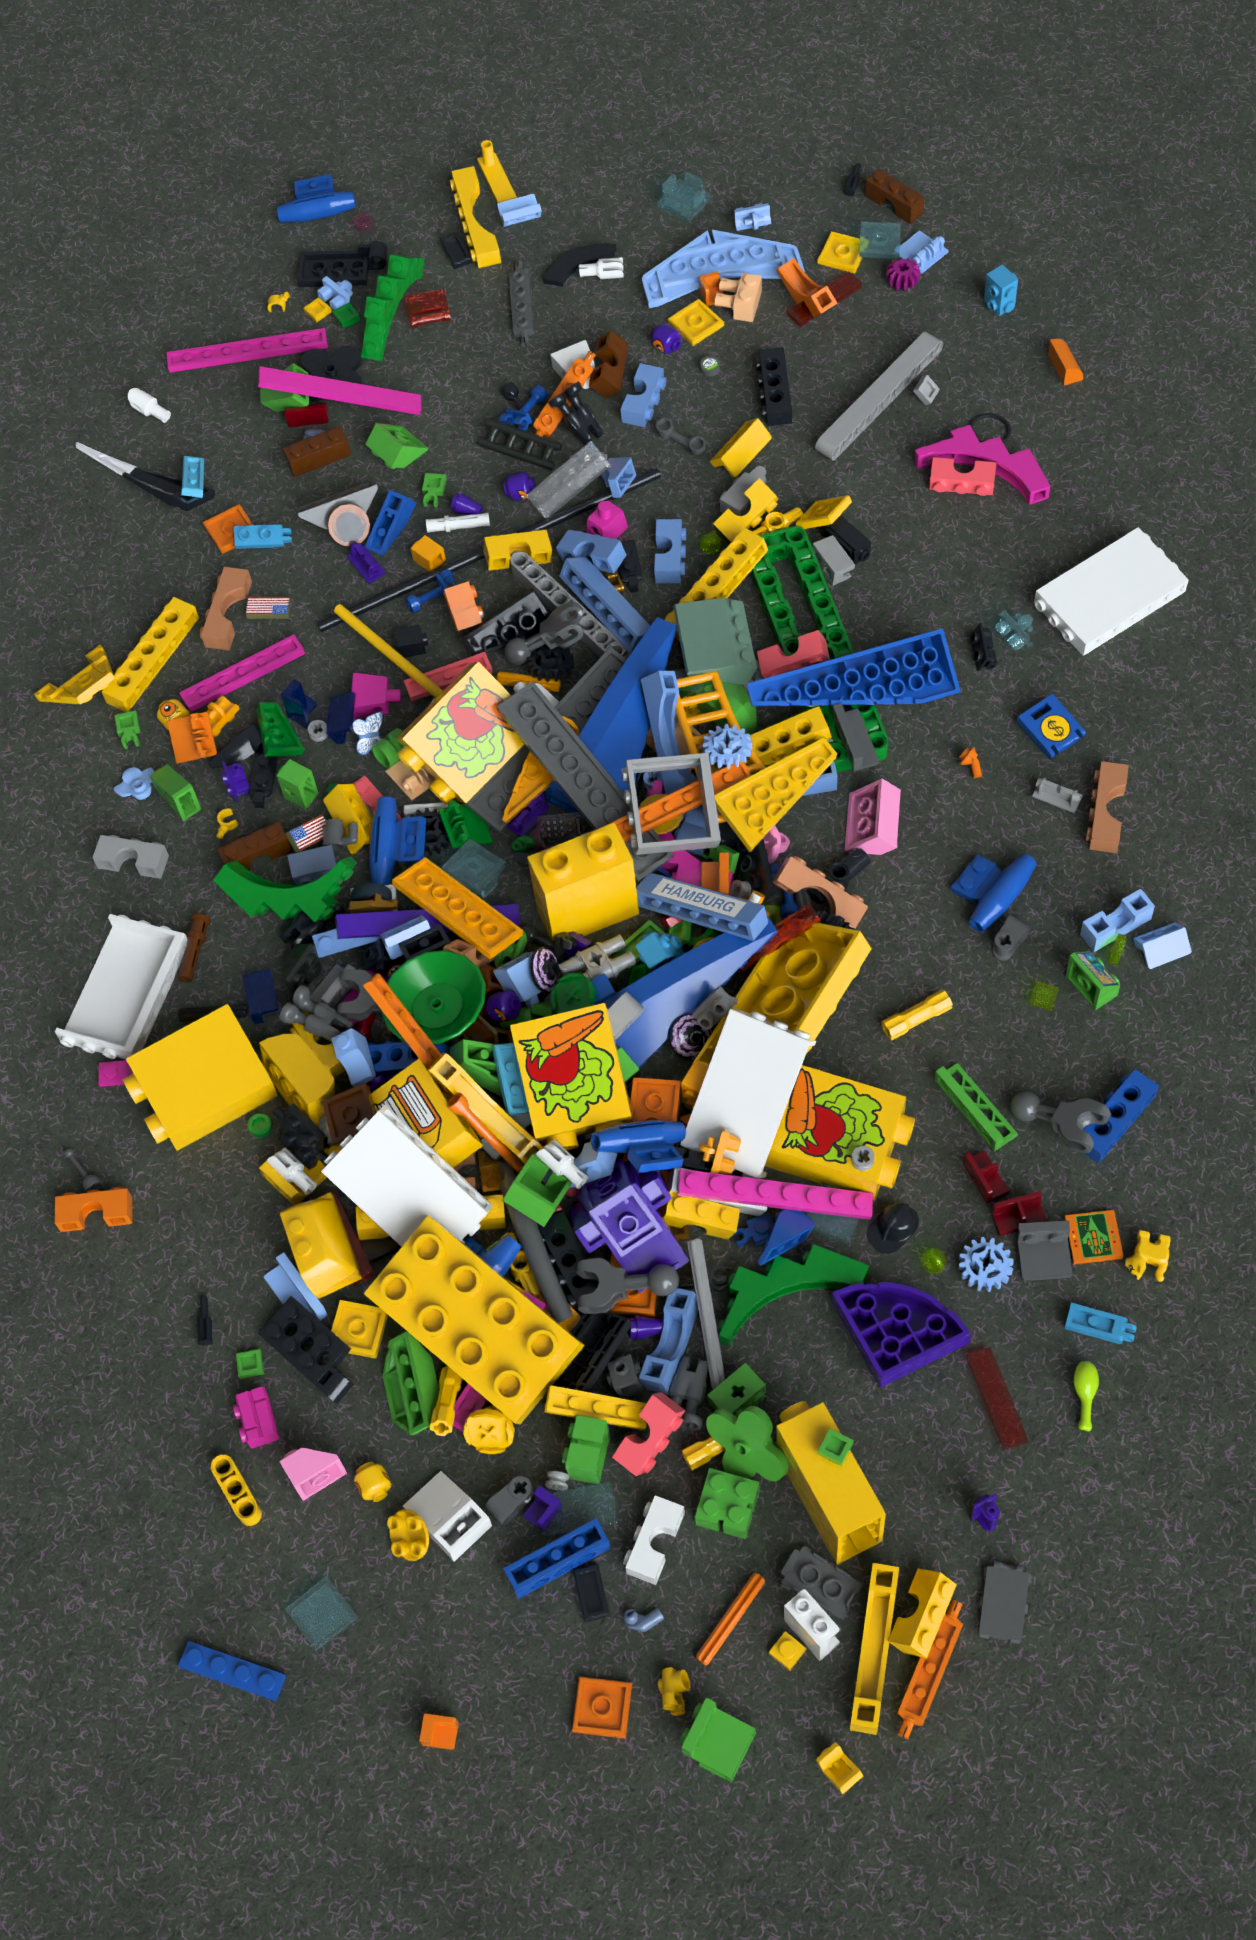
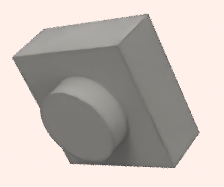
[913,375,940,405]

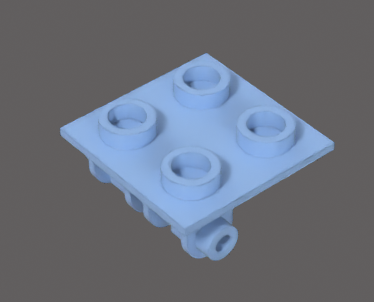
[892,230,949,274]

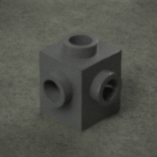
[606,1354,645,1399]

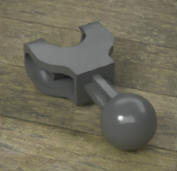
[504,601,583,666]
[336,969,381,1021]
[1010,1091,1111,1154]
[576,1258,679,1314]

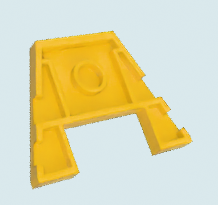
[34,645,115,705]

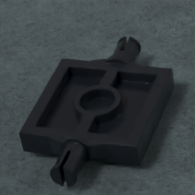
[272,1104,329,1170]

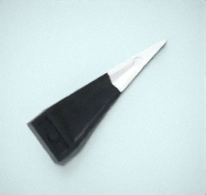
[76,442,215,511]

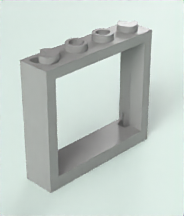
[621,753,721,855]

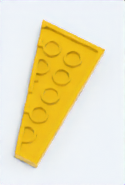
[714,737,837,852]

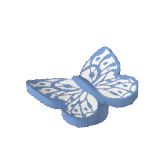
[352,712,382,755]

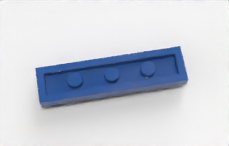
[178,1641,286,1702]

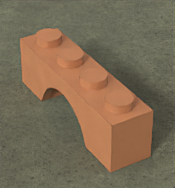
[200,567,252,651]
[1086,761,1129,853]
[772,856,868,928]

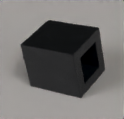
[394,625,428,658]

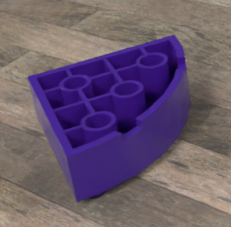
[832,1282,971,1388]

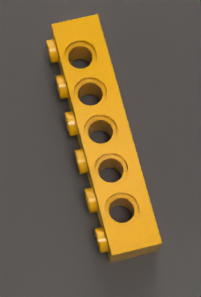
[665,527,768,641]
[102,597,199,712]
[710,706,832,774]

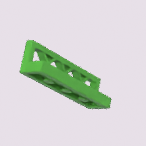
[935,1063,1018,1152]

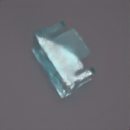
[657,172,711,223]
[442,839,506,898]

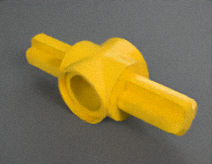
[752,508,803,535]
[501,1232,541,1298]

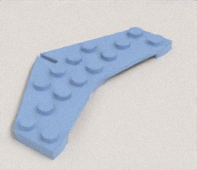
[642,230,805,308]

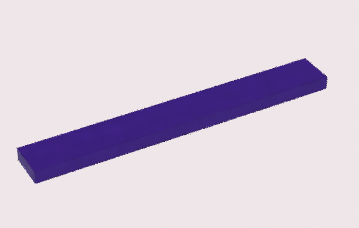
[335,904,521,939]

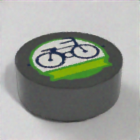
[700,356,721,377]

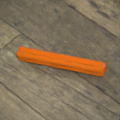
[696,1573,765,1666]

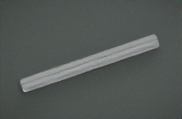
[687,1239,725,1389]

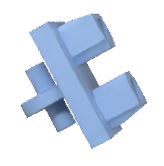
[734,203,771,231]
[317,276,353,310]

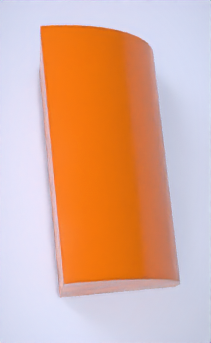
[1048,339,1083,385]

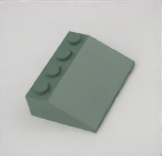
[673,598,757,686]

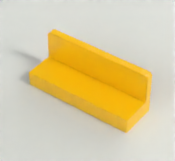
[710,418,772,477]
[323,784,372,854]

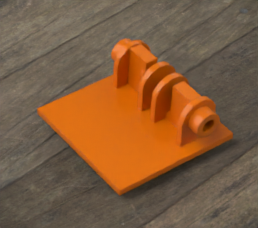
[167,712,217,764]

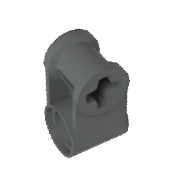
[992,915,1031,961]
[485,1476,534,1526]

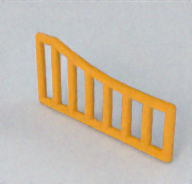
[675,671,767,824]

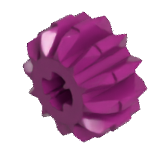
[886,257,920,291]

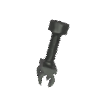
[522,924,577,964]
[663,1265,727,1298]

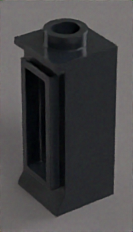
[821,515,871,565]

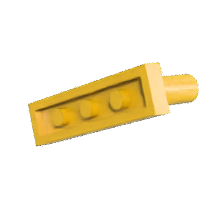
[477,140,517,204]
[545,1385,647,1430]

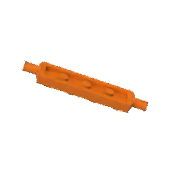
[533,351,596,445]
[897,1600,963,1739]

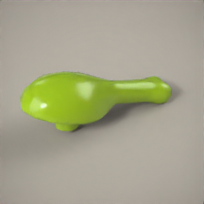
[1074,1361,1099,1432]

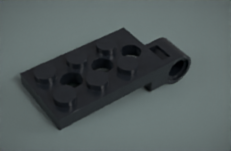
[297,241,388,287]
[719,822,775,904]
[259,1296,354,1404]

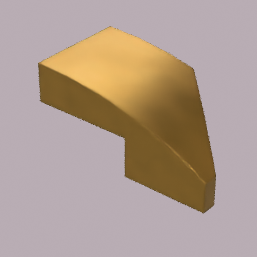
[349,893,398,914]
[477,1151,503,1196]

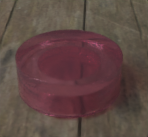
[354,213,374,232]

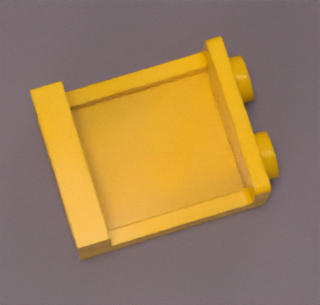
[259,1148,330,1205]

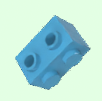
[984,264,1018,316]
[636,932,685,969]

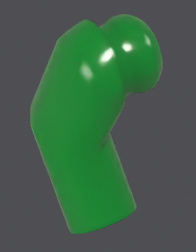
[511,835,546,853]

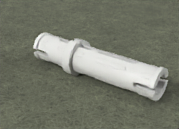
[426,513,490,533]

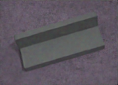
[832,703,879,771]

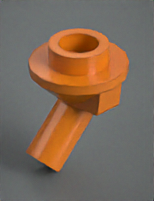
[959,746,982,778]

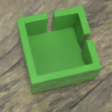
[502,1154,572,1227]
[562,1415,610,1485]
[695,1468,760,1539]

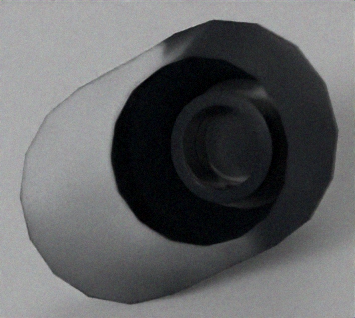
[867,1203,919,1254]

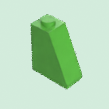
[260,363,309,412]
[149,764,201,821]

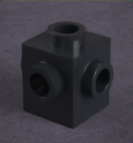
[363,938,400,975]

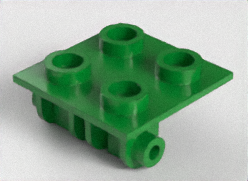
[438,800,493,848]

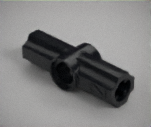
[807,848,871,905]

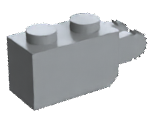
[719,466,766,516]

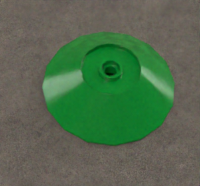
[381,950,486,1045]

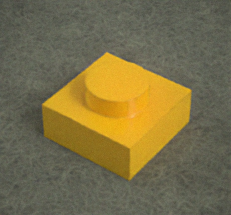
[769,1631,806,1671]

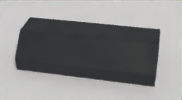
[546,1311,632,1395]

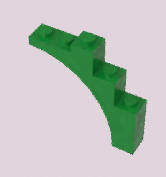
[361,254,425,361]
[213,857,357,922]
[717,1244,869,1346]

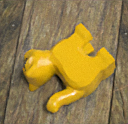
[1125,1230,1170,1282]

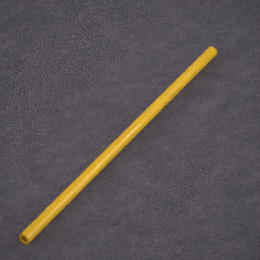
[334,604,443,698]

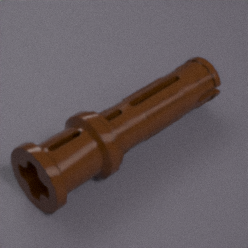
[177,913,211,982]

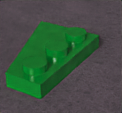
[256,702,305,757]

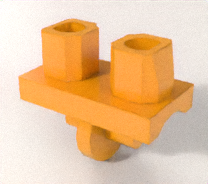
[207,696,239,737]
[698,1128,741,1174]

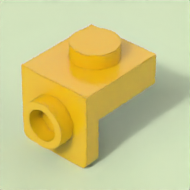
[816,1742,863,1794]

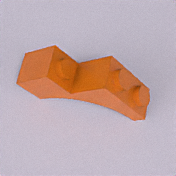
[776,258,837,318]

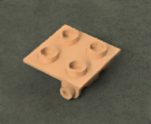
[385,760,435,800]

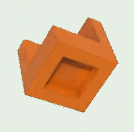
[699,271,724,307]
[419,1713,459,1750]

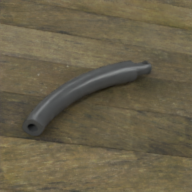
[498,1161,573,1323]

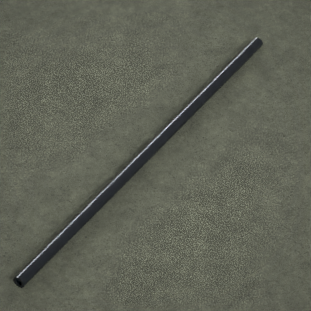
[317,468,661,632]

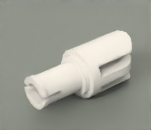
[579,257,624,279]
[128,388,171,423]
[536,1139,589,1189]
[267,1147,317,1195]

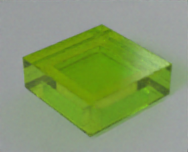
[1109,933,1127,965]
[1029,981,1059,1011]

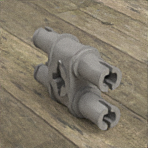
[558,934,636,981]

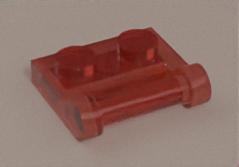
[405,289,451,329]

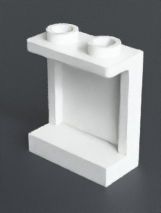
[784,1589,840,1661]

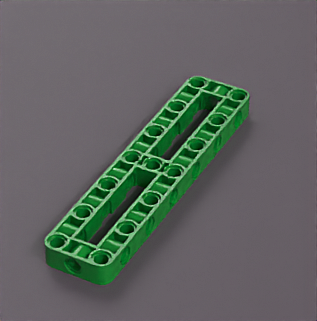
[750,526,888,773]

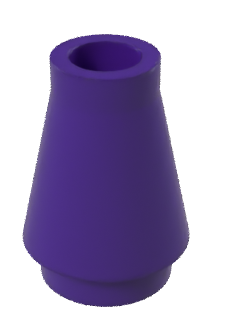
[451,493,483,515]
[627,1315,664,1340]

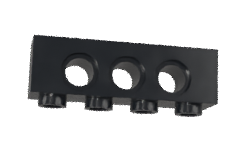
[756,347,792,426]
[537,1211,599,1314]

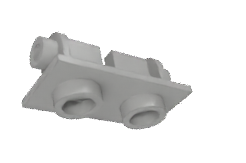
[1032,778,1083,813]

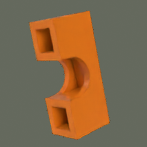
[55,1187,132,1232]

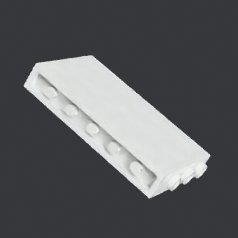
[1034,527,1189,656]
[55,914,188,1059]
[680,1009,816,1179]
[321,1105,493,1247]

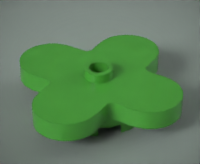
[706,1406,789,1481]

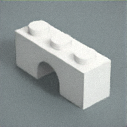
[623,1495,685,1585]

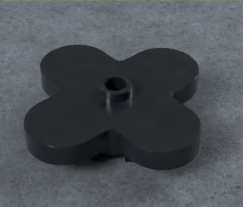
[301,346,362,401]

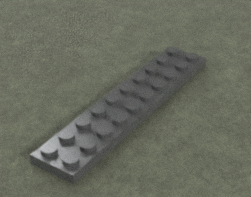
[466,647,626,834]
[497,681,674,884]

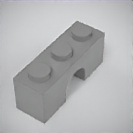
[92,835,169,879]

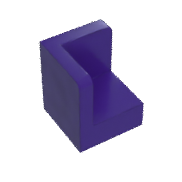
[524,1485,562,1532]

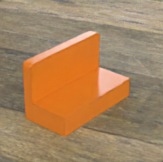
[701,853,729,895]

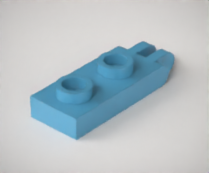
[234,525,292,549]
[1064,1303,1137,1344]

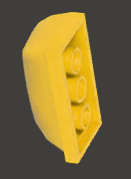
[259,1034,335,1129]
[280,1192,362,1299]

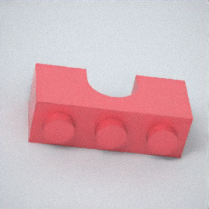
[930,457,996,496]
[757,630,830,678]
[612,1392,685,1476]

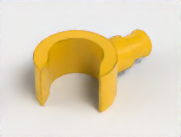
[268,292,290,312]
[216,808,238,839]

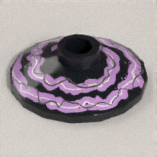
[530,947,560,993]
[669,1013,712,1060]

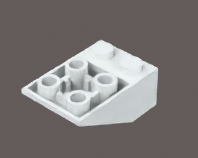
[403,1471,492,1561]

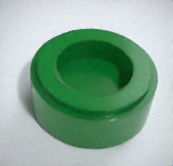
[247,1113,272,1138]

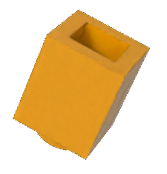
[411,535,446,571]

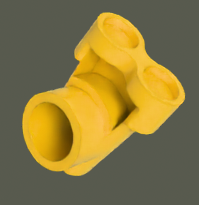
[658,1667,690,1716]

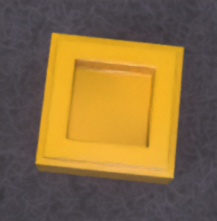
[303,297,332,323]

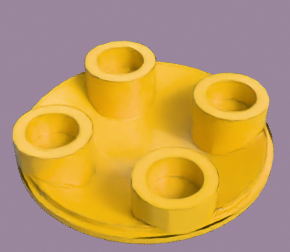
[387,1509,429,1561]

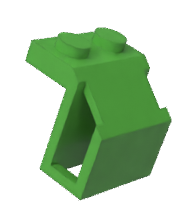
[679,1698,756,1783]

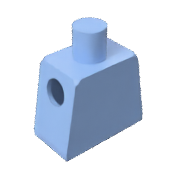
[493,952,542,1008]

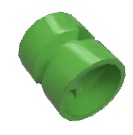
[371,728,403,769]

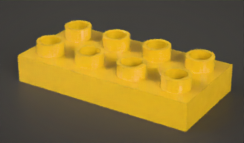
[693,917,871,1067]
[364,1215,585,1425]

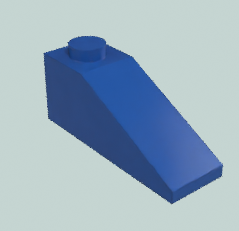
[365,490,417,556]
[757,1209,815,1266]

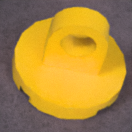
[463,1405,515,1454]

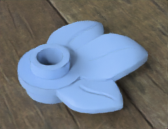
[113,767,155,800]

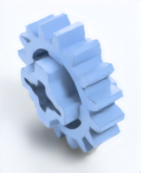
[703,724,752,769]
[959,1237,1013,1292]

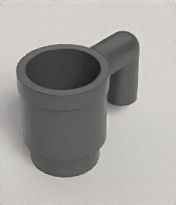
[323,819,358,851]

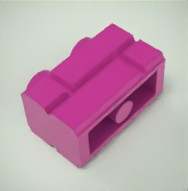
[233,1386,280,1449]

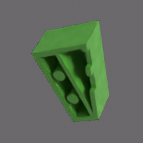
[450,1039,502,1097]

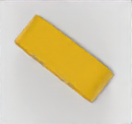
[211,1455,262,1526]

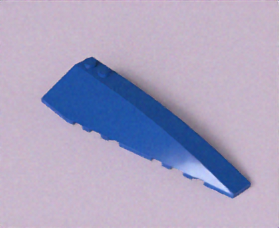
[550,617,677,807]
[745,628,961,706]
[600,914,778,1069]

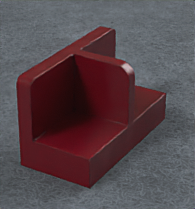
[285,403,329,428]
[963,1151,1009,1204]
[991,1191,1047,1236]

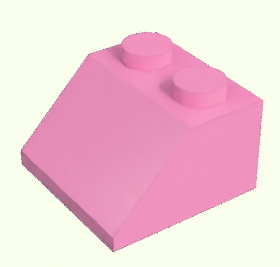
[279,1448,347,1501]

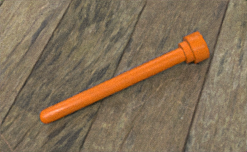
[447,1092,524,1174]

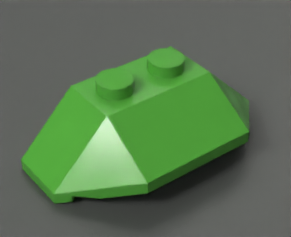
[679,675,757,735]
[382,1331,439,1435]

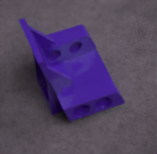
[568,1158,690,1293]

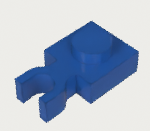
[733,1213,773,1248]

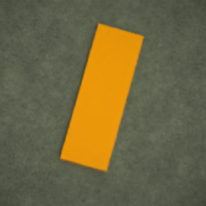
[392,857,523,959]

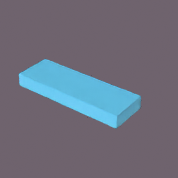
[181,456,204,498]
[492,1043,529,1116]

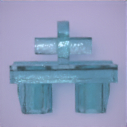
[994,610,1033,651]

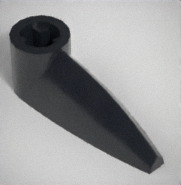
[208,724,263,768]

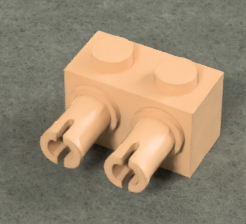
[715,273,762,322]

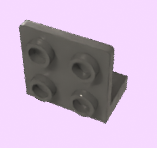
[1016,1220,1072,1281]

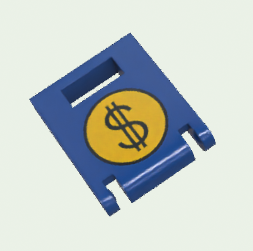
[1016,694,1086,759]

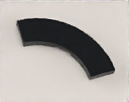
[544,243,617,287]

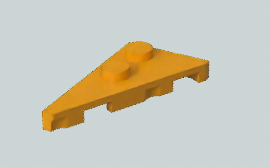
[501,751,553,825]

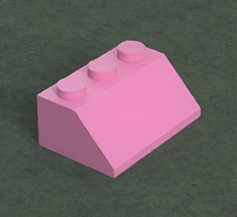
[845,779,901,855]

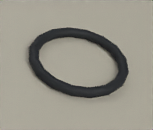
[969,413,1011,444]

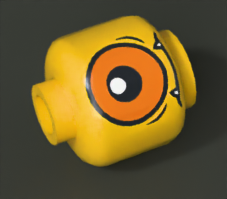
[157,699,190,730]
[354,1462,391,1502]

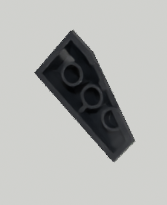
[461,587,550,656]

